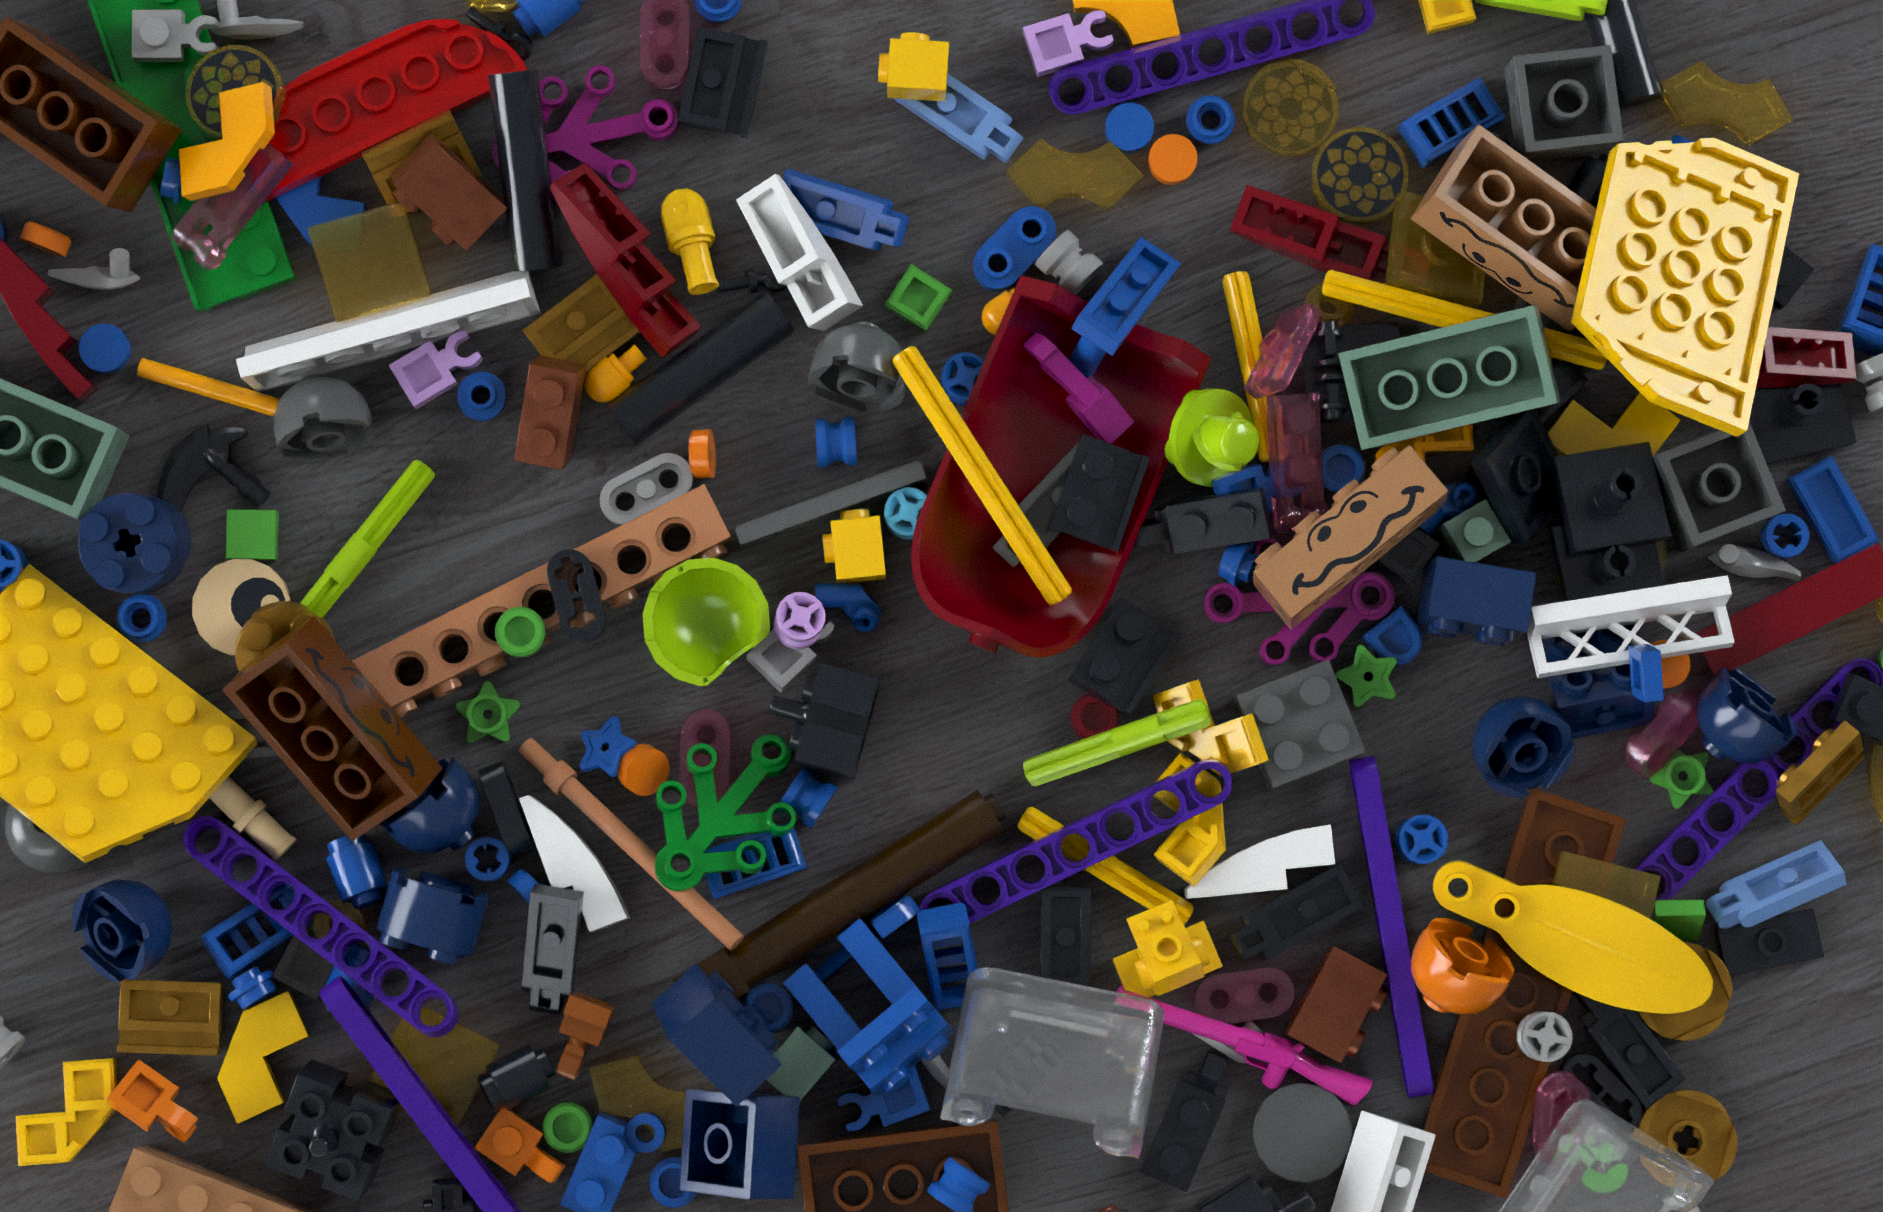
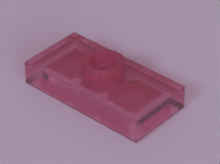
[1244,302,1322,399]

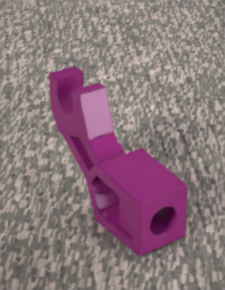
[1022,332,1134,444]

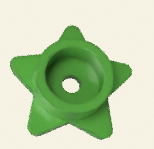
[1335,644,1398,708]
[456,681,520,743]
[1650,745,1713,809]

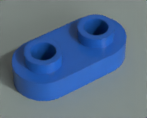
[973,206,1056,292]

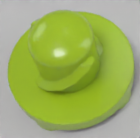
[1165,388,1259,487]

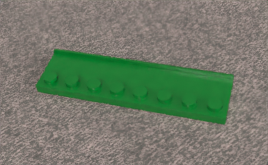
[87,0,297,312]

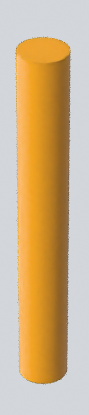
[137,358,280,416]

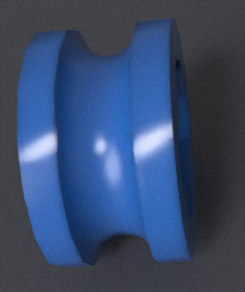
[1760,513,1809,559]
[465,837,512,881]

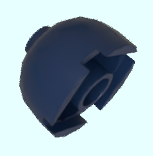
[1696,667,1797,764]
[1472,696,1575,798]
[380,757,480,854]
[72,879,173,982]

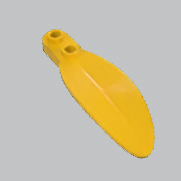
[1433,860,1713,1014]

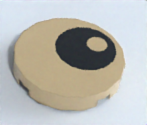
[192,559,291,657]

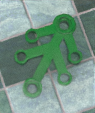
[654,734,796,892]

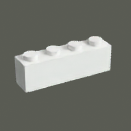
[1330,1110,1436,1212]

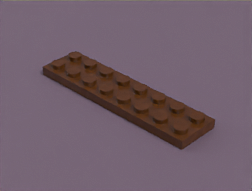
[1421,788,1627,1199]

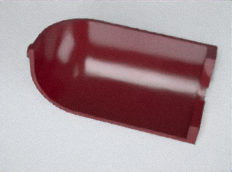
[911,275,1212,658]

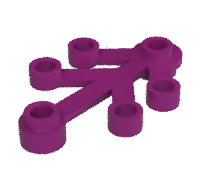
[492,66,679,192]
[1203,538,1395,666]

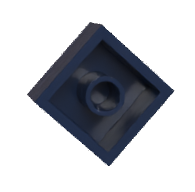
[1415,556,1536,646]
[652,963,782,1107]
[680,1089,800,1200]

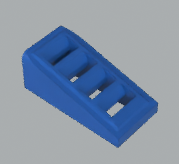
[1397,77,1506,170]
[1837,244,1883,356]
[705,822,808,899]
[201,885,313,982]
[917,903,984,1011]

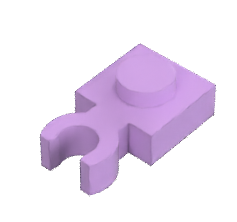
[1022,10,1114,77]
[389,330,483,409]

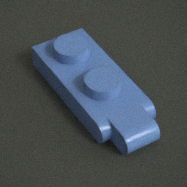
[893,73,1023,163]
[1706,840,1847,929]

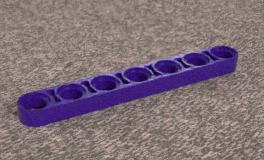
[1048,0,1375,114]
[1625,658,1883,908]
[1349,755,1433,1099]
[919,759,1233,924]
[183,816,459,1038]
[319,976,522,1212]

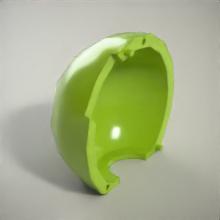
[642,557,770,686]

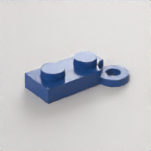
[560,1111,666,1212]

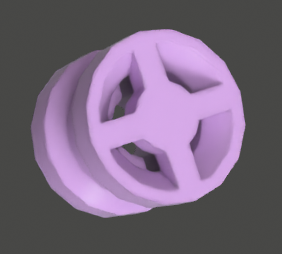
[774,592,825,649]

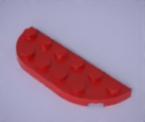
[254,19,528,202]

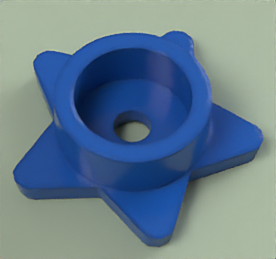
[580,716,637,777]

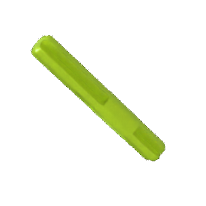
[300,459,435,618]
[1023,699,1211,787]

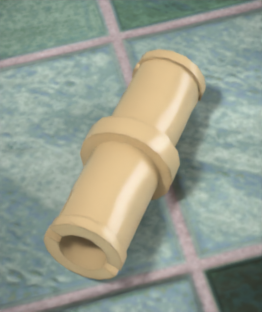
[209,776,297,862]

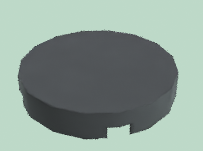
[1251,1082,1352,1183]

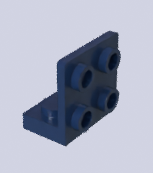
[1542,625,1655,739]

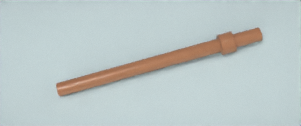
[518,738,744,951]

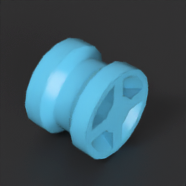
[884,487,927,540]

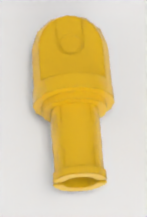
[661,188,719,295]

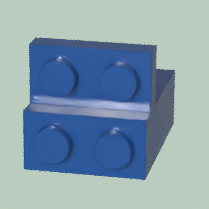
[783,919,954,1096]

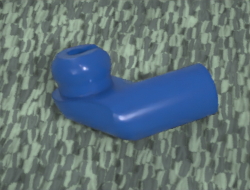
[1418,481,1478,537]
[815,583,882,633]

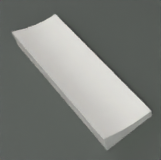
[236,271,541,392]

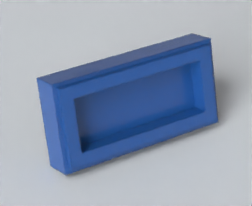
[1785,455,1880,564]

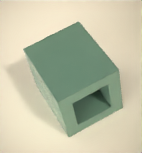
[1435,499,1511,563]
[766,1025,836,1102]

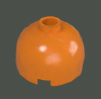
[1411,918,1515,1014]

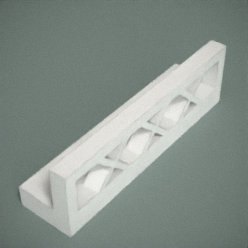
[1527,575,1735,678]

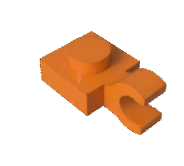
[107,1059,198,1143]
[474,1107,566,1183]

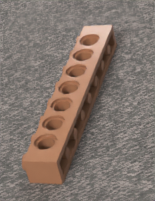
[352,484,733,718]

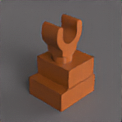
[556,991,617,1080]

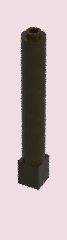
[673,790,1007,999]

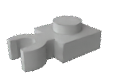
[132,10,219,63]
[746,621,835,693]

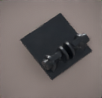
[1301,321,1399,424]

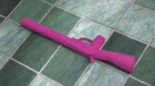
[1113,985,1373,1106]

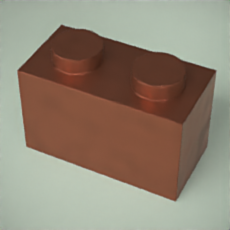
[391,132,507,251]
[514,355,587,470]
[1283,946,1389,1063]

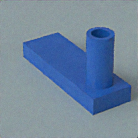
[1068,237,1181,378]

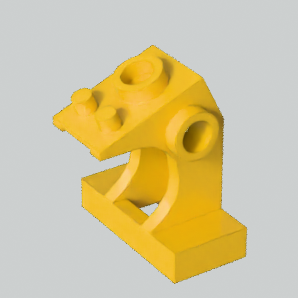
[1112,900,1223,997]

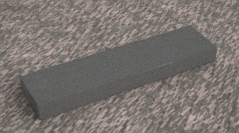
[735,460,927,550]

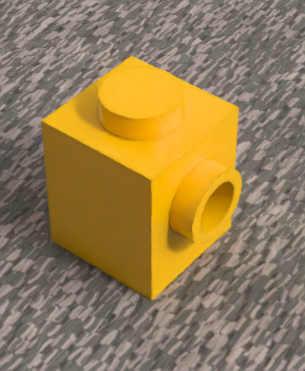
[878,32,949,102]
[822,509,886,583]

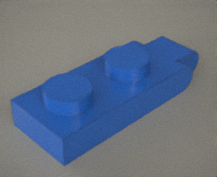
[783,169,910,250]

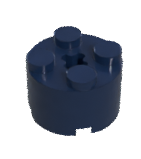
[78,493,191,593]
[376,867,490,964]

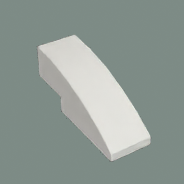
[736,174,863,331]
[519,795,630,932]
[1184,824,1335,899]

